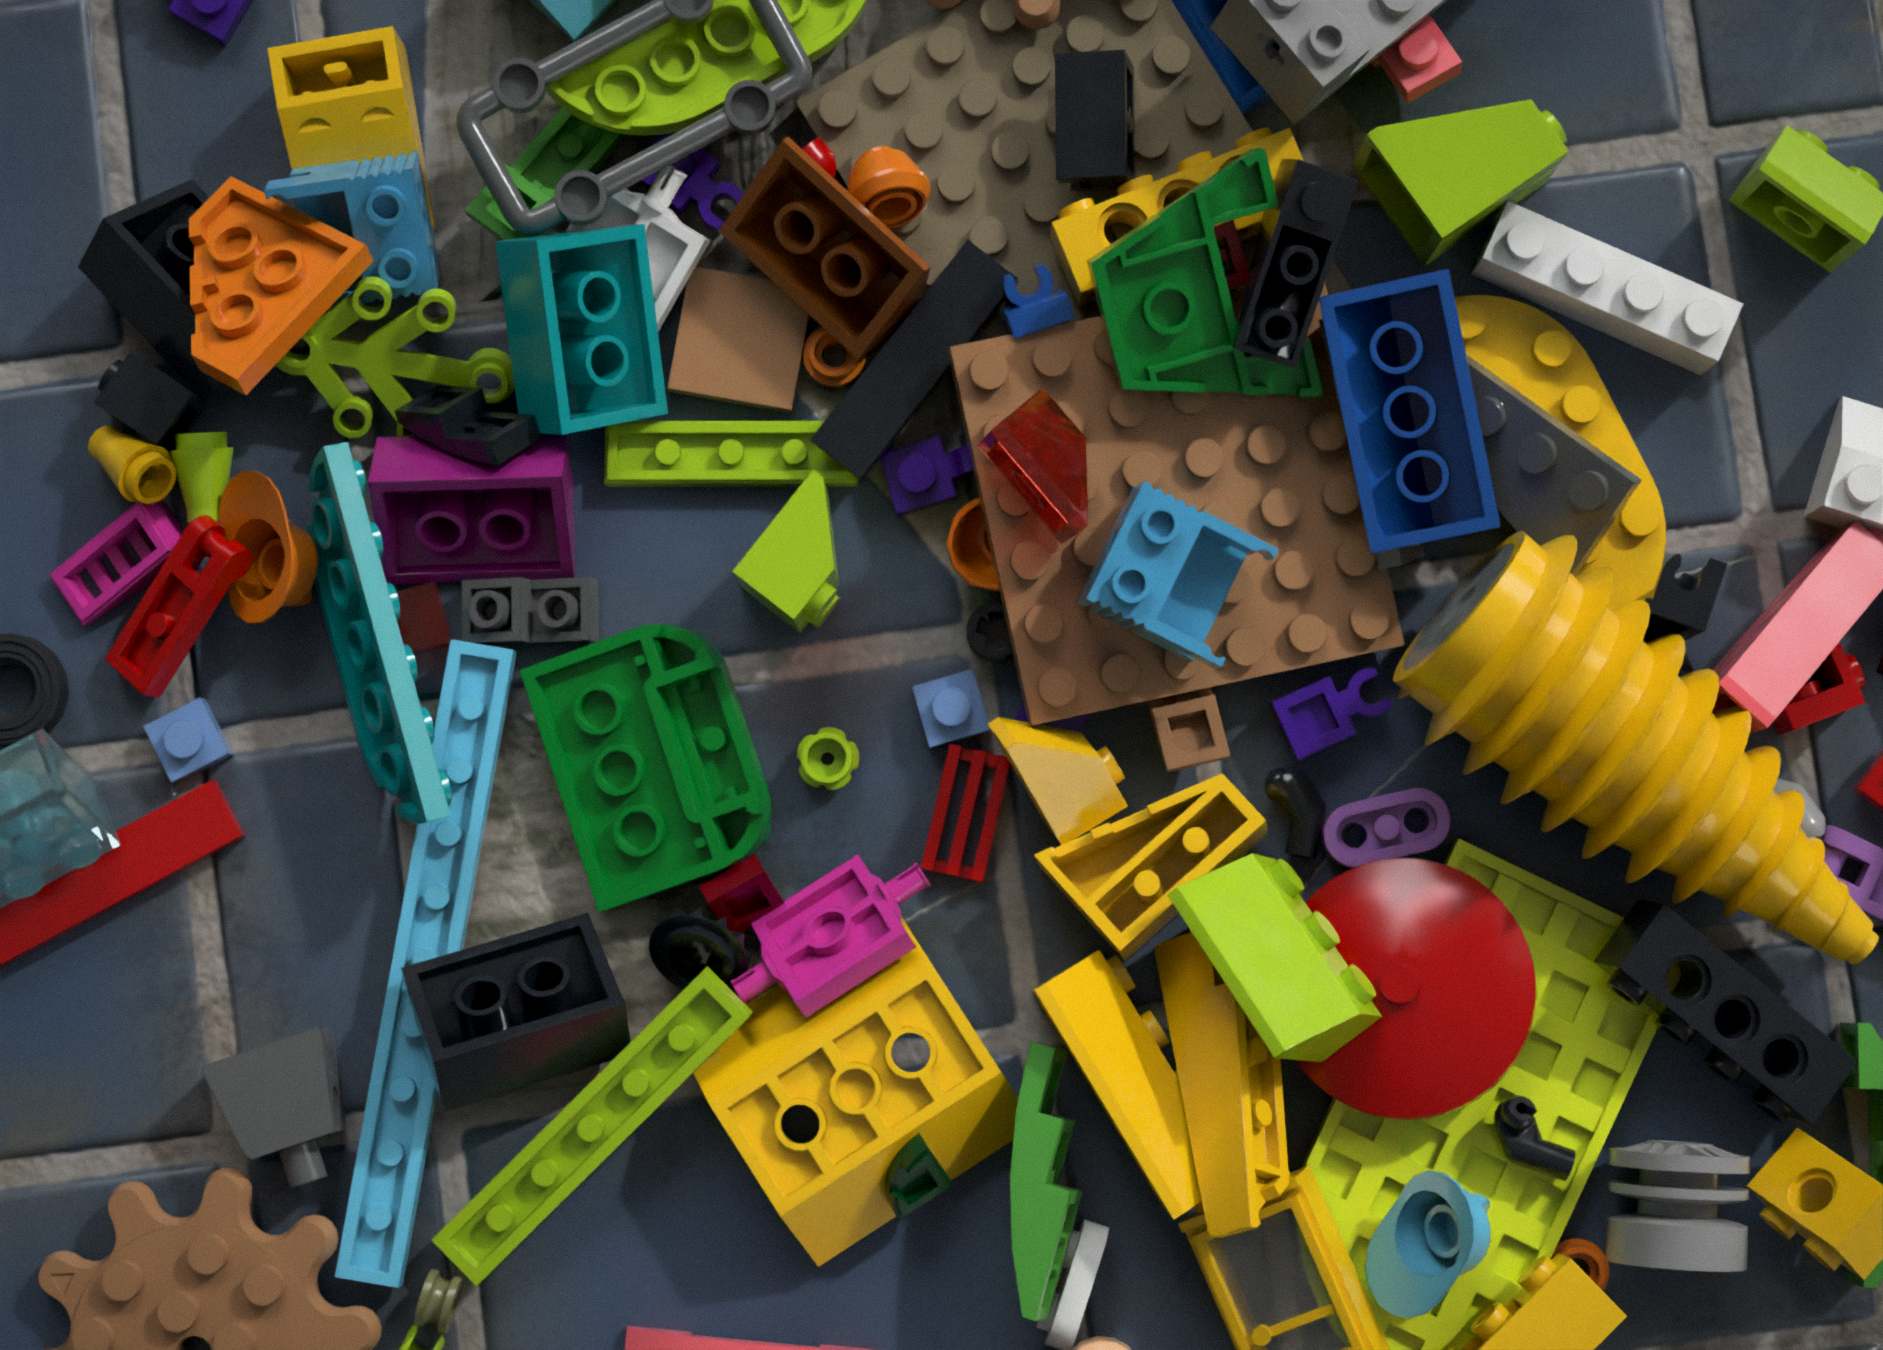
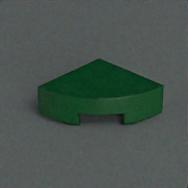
[884,1133,953,1220]

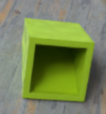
[1352,99,1569,267]

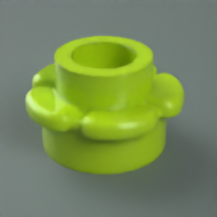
[797,727,859,790]

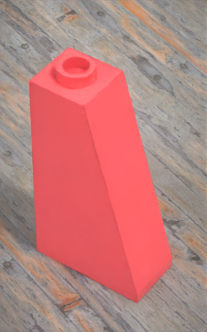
[1712,520,1883,733]

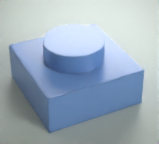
[912,669,991,749]
[143,697,234,784]

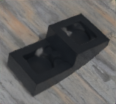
[395,385,541,465]

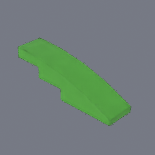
[1010,1041,1083,1321]

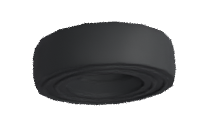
[0,633,69,748]

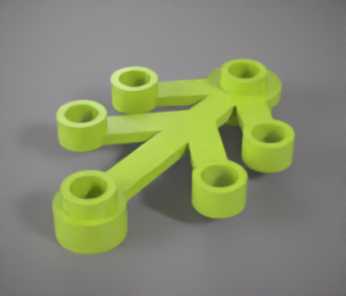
[275,276,514,438]

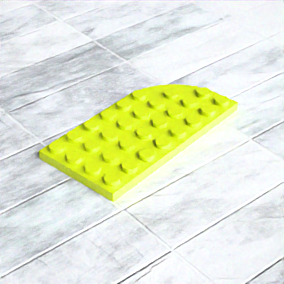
[1296,838,1681,1350]

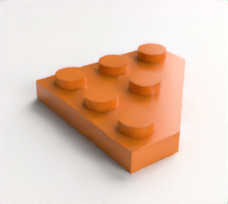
[189,176,374,395]

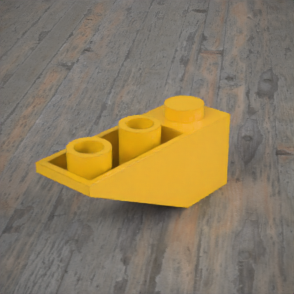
[1448,1253,1627,1350]

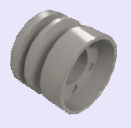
[1606,1140,1750,1272]

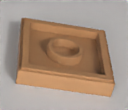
[667,267,810,414]

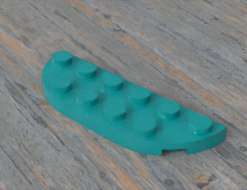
[307,442,452,824]

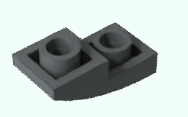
[462,577,599,645]

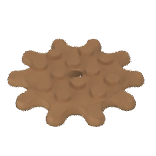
[38,1167,382,1350]

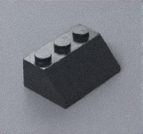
[78,179,233,403]
[401,913,631,1112]

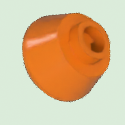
[847,146,931,229]

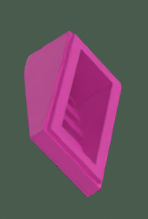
[49,500,184,626]

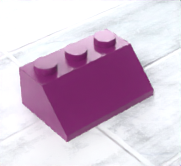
[368,434,575,584]

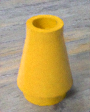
[88,425,177,504]

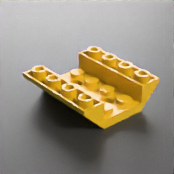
[693,916,1018,1267]

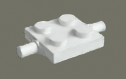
[566,165,711,332]

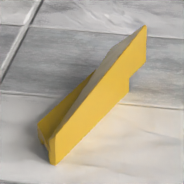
[1154,932,1289,1238]

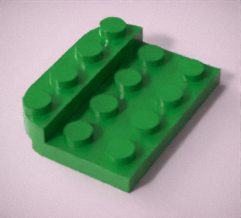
[520,624,771,913]

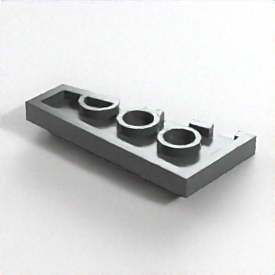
[1466,354,1642,577]

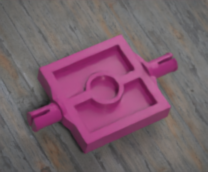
[730,854,931,1018]

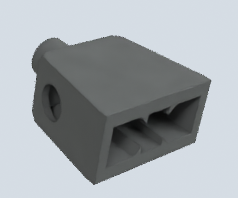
[201,1027,346,1188]

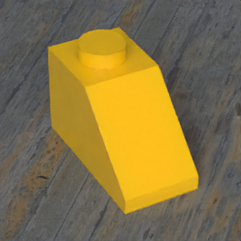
[987,717,1128,845]

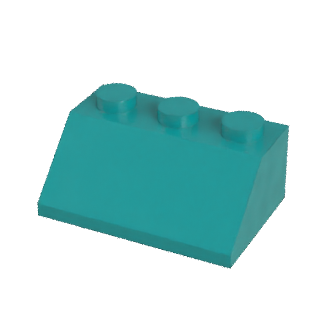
[495,224,668,435]

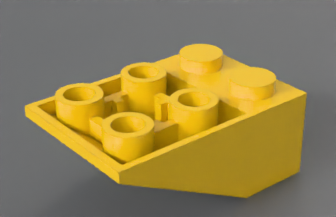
[267,26,436,229]

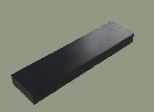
[810,240,1019,481]

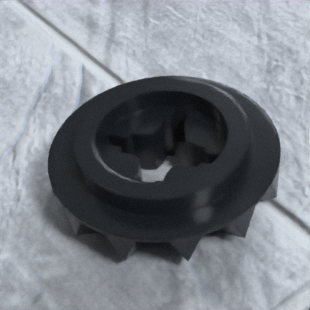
[649,907,752,991]

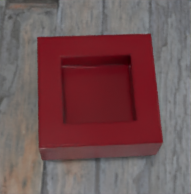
[699,854,784,933]

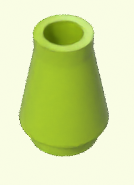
[169,432,234,523]

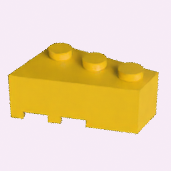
[1034,773,1268,961]

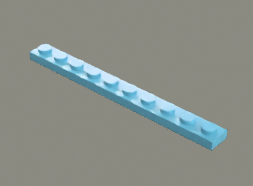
[335,639,517,1288]

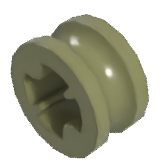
[414,1269,464,1334]

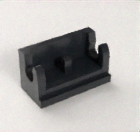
[1055,49,1135,191]
[1635,554,1727,641]

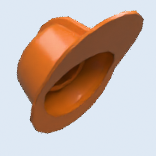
[218,471,319,623]

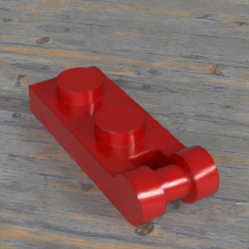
[105,515,253,698]

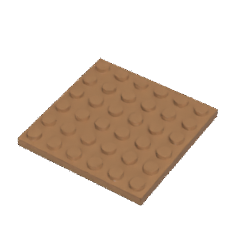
[948,283,1405,726]

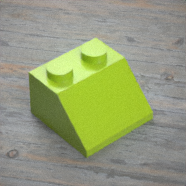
[1728,125,1883,273]
[732,469,840,634]

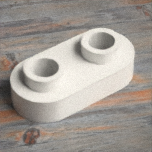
[1036,1219,1109,1350]

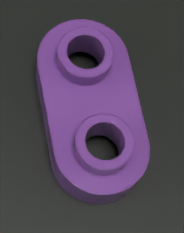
[1321,788,1451,868]

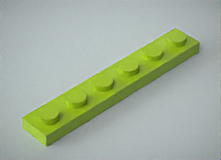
[431,966,753,1286]

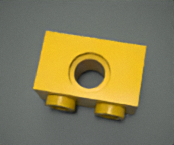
[1747,1127,1883,1280]

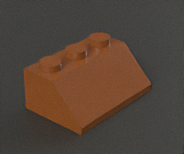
[719,137,931,359]

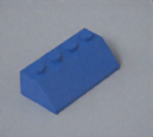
[1319,269,1501,554]

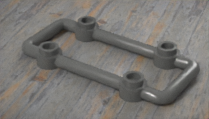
[456,0,813,235]

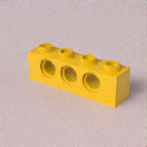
[1050,127,1304,306]

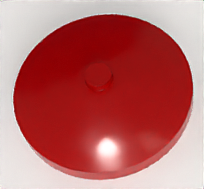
[1296,858,1537,1120]

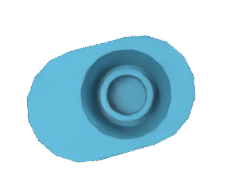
[1365,1170,1490,1318]

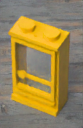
[1178,1165,1391,1350]

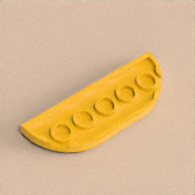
[1455,295,1666,610]

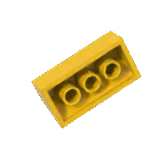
[1032,950,1202,1220]

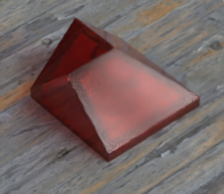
[977,388,1088,544]

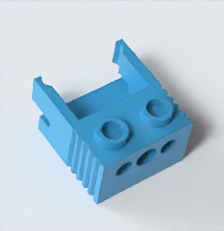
[264,151,441,307]
[1076,481,1279,669]

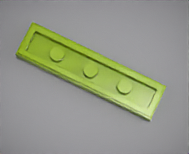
[604,421,858,487]

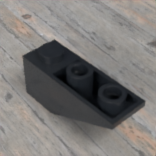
[1233,159,1359,369]

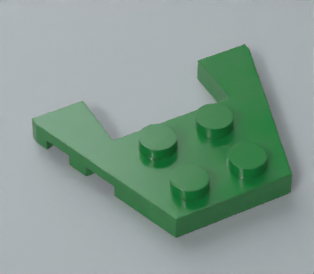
[1087,147,1324,397]

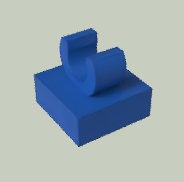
[999,263,1075,339]

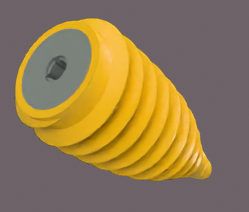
[1393,531,1879,965]

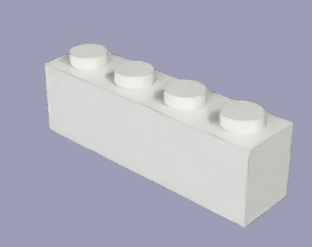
[1470,201,1743,375]

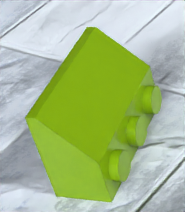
[1167,853,1382,1062]

